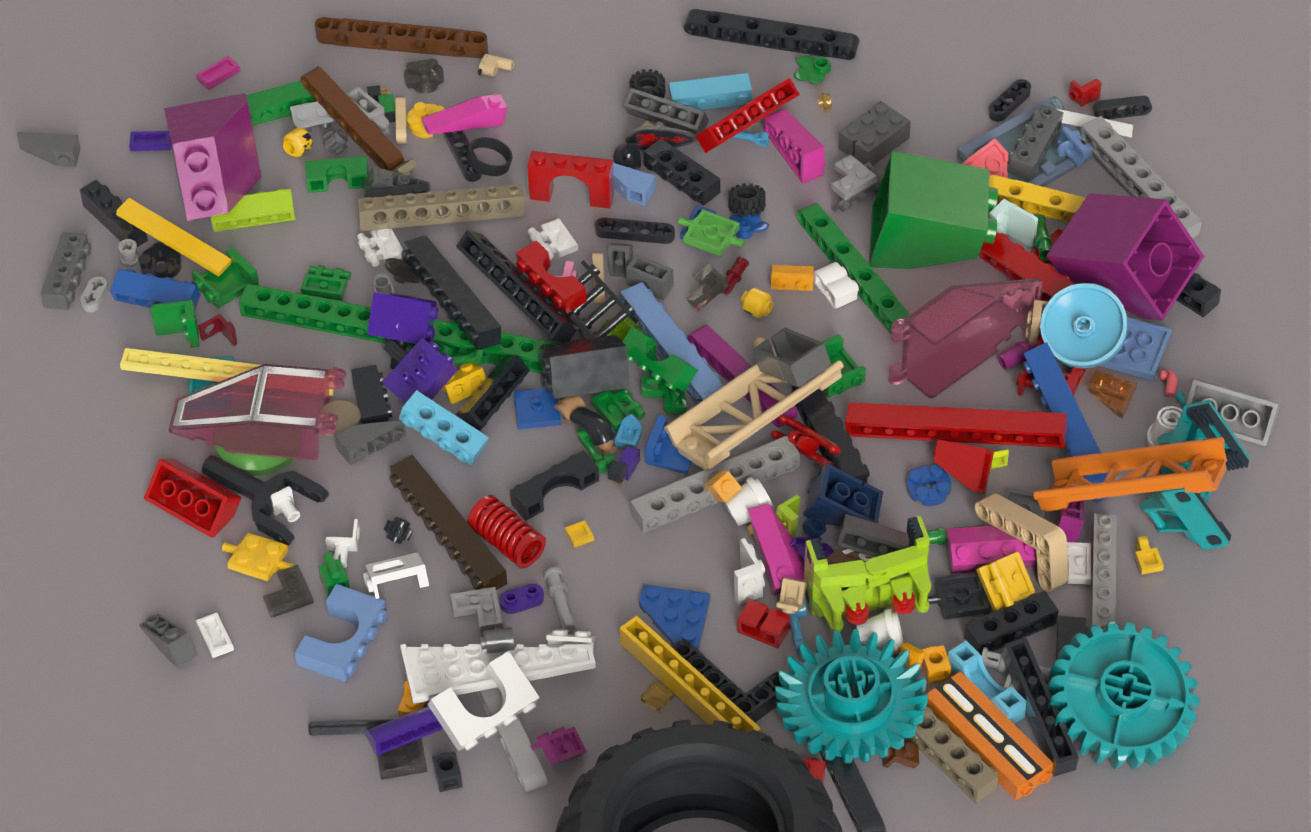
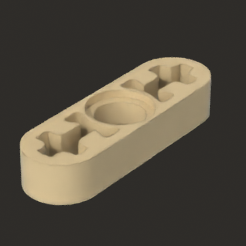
[395,97,407,144]
[592,253,605,303]

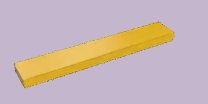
[116,198,232,276]

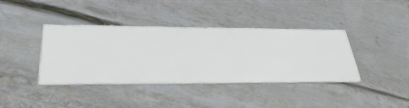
[1056,109,1133,138]

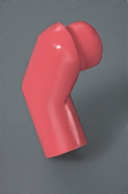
[1160,369,1178,397]

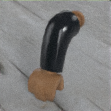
[554,395,617,455]

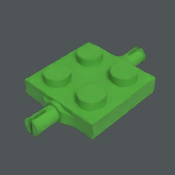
[678,209,745,257]

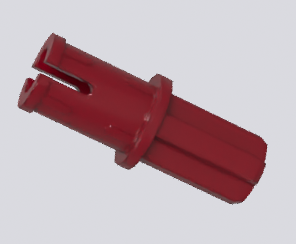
[719,257,749,295]

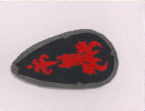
[625,122,697,151]

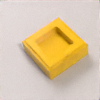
[565,520,594,548]

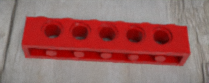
[695,77,800,153]

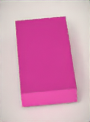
[196,56,240,90]

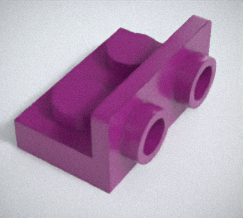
[530,727,587,766]

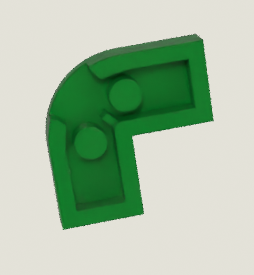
[641,376,686,414]

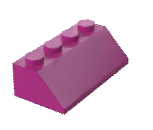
[946,526,1037,573]

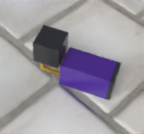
[608,445,641,486]

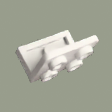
[734,538,765,606]

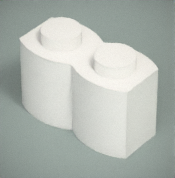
[813,262,859,309]

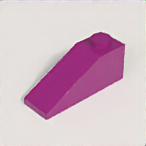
[1056,500,1084,543]

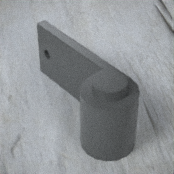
[480,626,515,654]

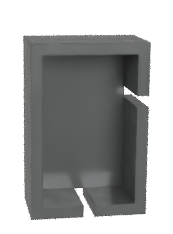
[838,101,911,166]
[752,328,831,387]

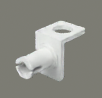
[271,486,300,522]
[325,519,360,568]

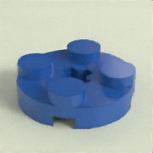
[907,465,951,506]

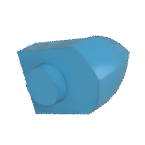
[614,414,642,449]

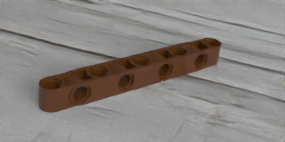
[315,17,488,58]

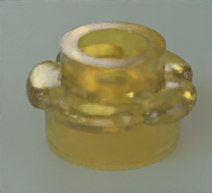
[818,93,832,112]

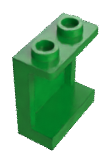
[192,247,259,309]
[822,334,866,398]

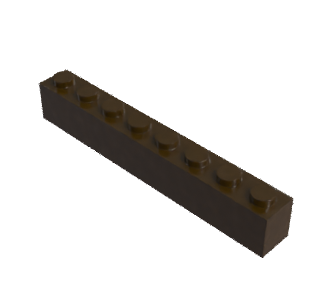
[389,455,507,590]

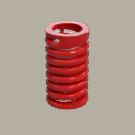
[467,495,546,569]

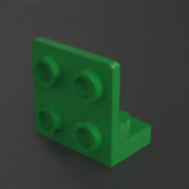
[150,300,200,348]

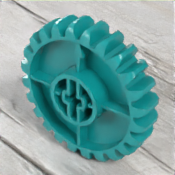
[1047,621,1200,770]

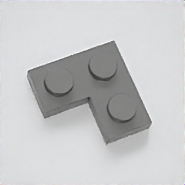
[832,155,877,200]
[450,587,503,632]

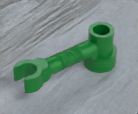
[438,346,488,365]
[576,429,615,474]

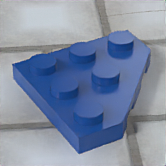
[639,584,710,650]

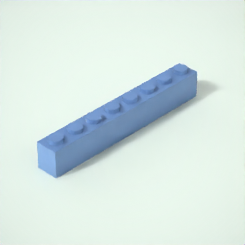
[620,282,723,404]

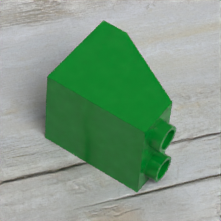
[869,151,998,269]

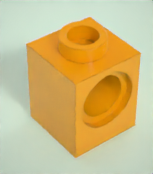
[921,645,951,685]

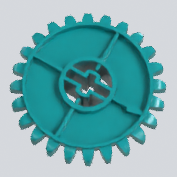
[775,629,928,764]

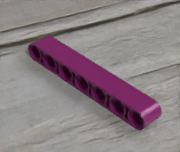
[687,325,798,428]

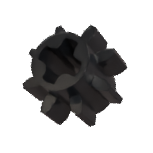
[383,517,413,544]

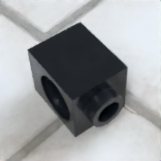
[432,752,463,792]

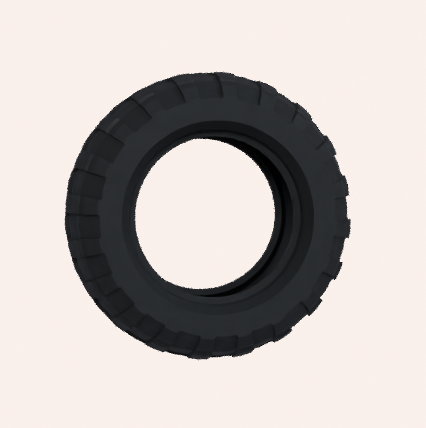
[555,720,843,832]

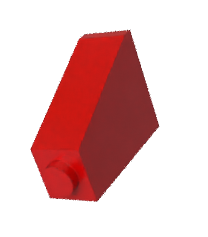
[933,439,994,494]

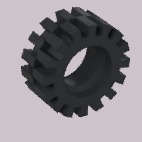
[629,69,666,98]
[728,183,766,217]

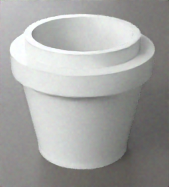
[1147,406,1182,446]
[724,477,774,526]
[856,608,904,655]

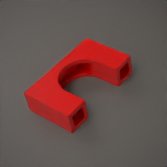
[527,151,614,209]

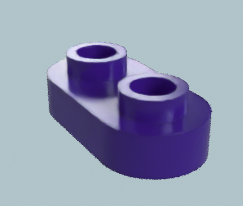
[500,584,544,614]

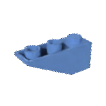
[613,163,656,207]

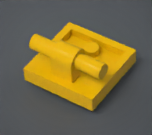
[976,552,1036,611]

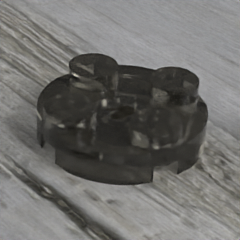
[404,58,444,94]

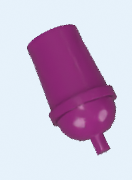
[998,342,1037,370]

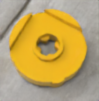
[407,102,445,138]

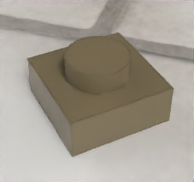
[391,159,417,176]

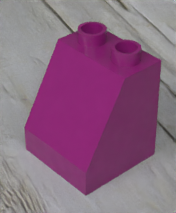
[164,93,261,221]
[1047,193,1205,321]

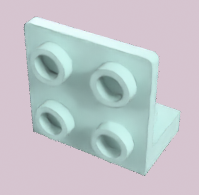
[989,199,1038,248]

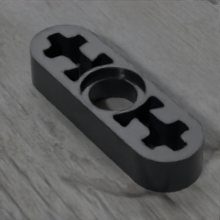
[988,79,1031,122]
[1092,96,1152,119]

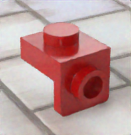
[1069,78,1102,107]

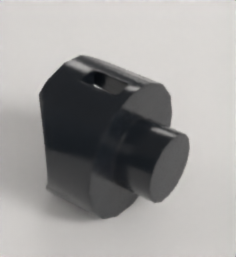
[613,142,641,170]

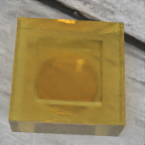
[641,681,674,713]

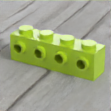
[211,188,296,232]

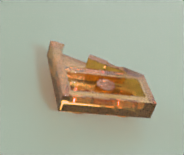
[1088,370,1137,418]

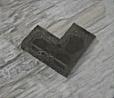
[685,263,730,312]
[263,565,314,618]

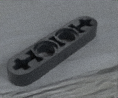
[443,130,482,182]
[595,217,675,244]

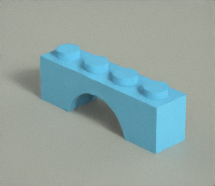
[948,641,1027,724]

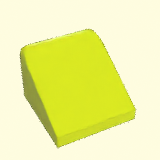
[991,449,1009,469]

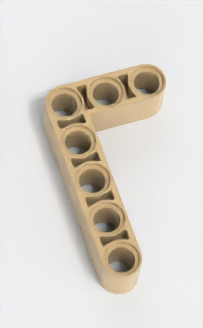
[975,493,1069,592]

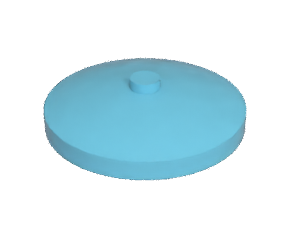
[1040,283,1128,368]

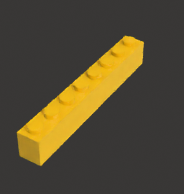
[619,615,761,732]

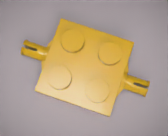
[222,532,294,582]

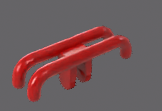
[771,415,842,467]

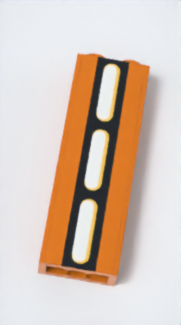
[927,671,1053,800]

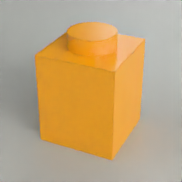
[704,471,742,503]

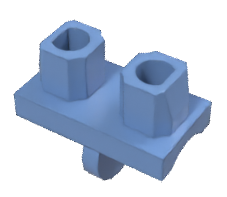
[1056,127,1093,167]

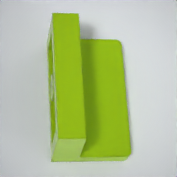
[776,495,801,539]

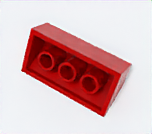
[143,459,242,538]

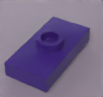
[129,131,171,151]

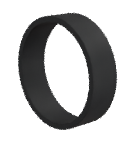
[466,137,513,176]

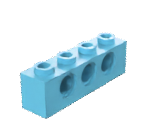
[399,390,489,466]

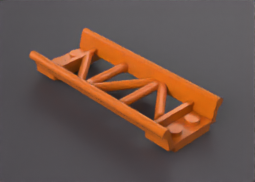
[1034,437,1227,512]

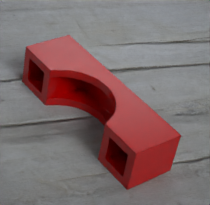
[516,240,587,314]

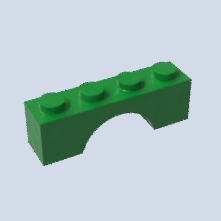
[622,326,698,392]

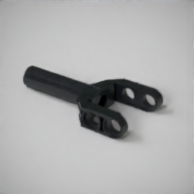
[202,455,329,546]

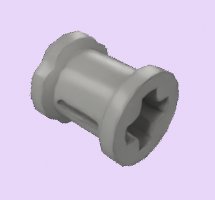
[118,239,139,266]

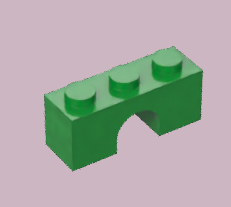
[305,156,368,193]

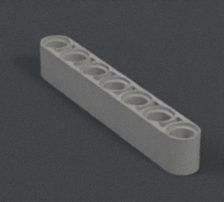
[476,687,547,793]

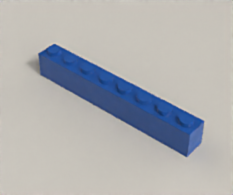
[1023,342,1115,503]

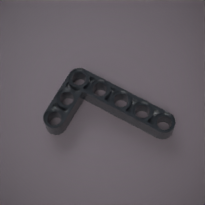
[673,640,783,723]

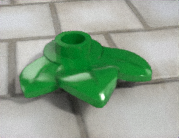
[794,56,831,84]

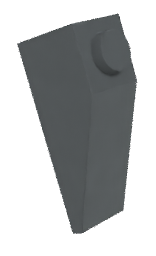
[17,132,81,167]

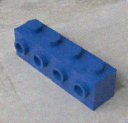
[110,269,201,309]

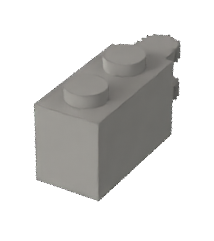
[347,87,390,137]

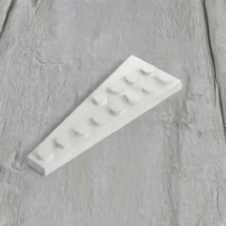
[400,644,596,704]

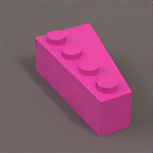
[764,109,826,184]

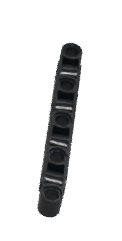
[684,9,860,60]

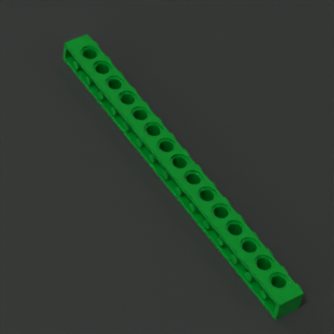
[239,284,557,374]

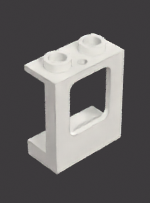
[363,552,429,599]

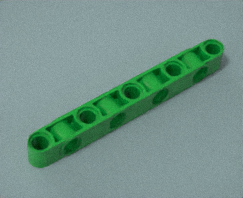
[797,203,913,336]

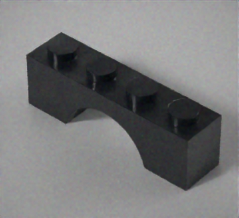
[510,450,599,521]

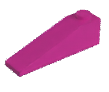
[422,94,507,135]
[747,504,805,595]

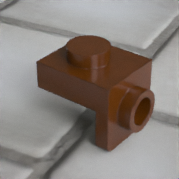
[882,740,919,768]

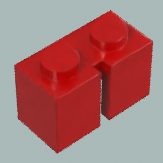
[737,599,791,649]

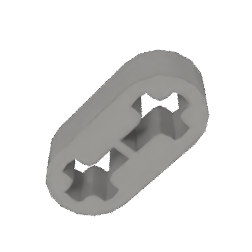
[80,276,108,313]

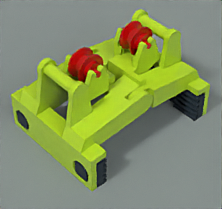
[804,516,931,632]

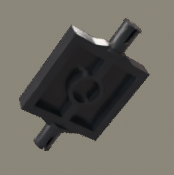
[928,572,990,620]

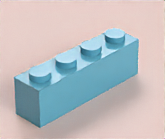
[669,73,752,110]

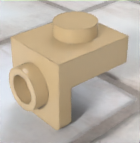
[776,577,807,614]

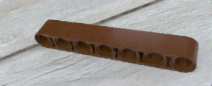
[300,66,404,171]

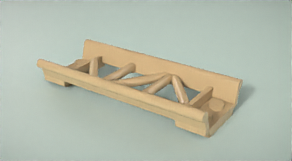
[664,351,843,470]

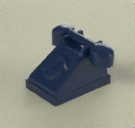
[802,463,883,537]

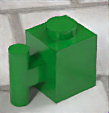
[318,552,350,596]

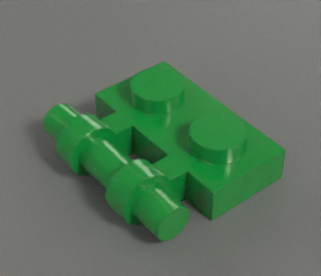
[301,265,351,300]
[591,388,646,431]

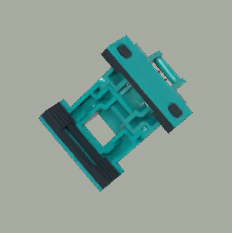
[1140,400,1250,550]

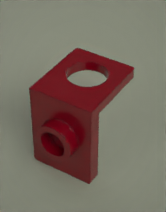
[198,314,237,346]

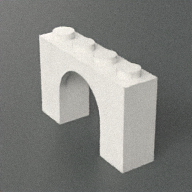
[428,651,540,752]

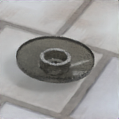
[384,258,421,283]

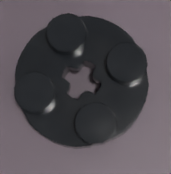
[139,242,182,278]

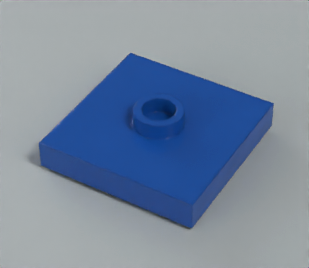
[514,388,561,429]

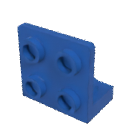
[645,415,692,474]

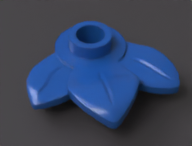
[729,213,769,239]

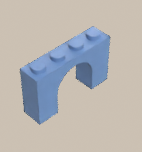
[295,584,388,683]

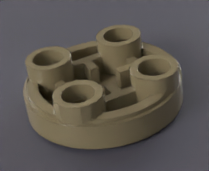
[318,400,362,437]

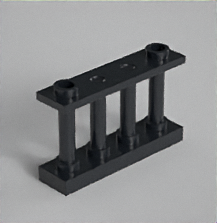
[548,260,638,339]

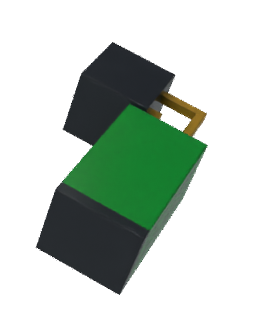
[367,85,396,123]

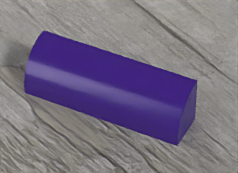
[365,706,443,756]

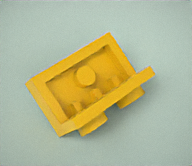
[441,363,486,404]

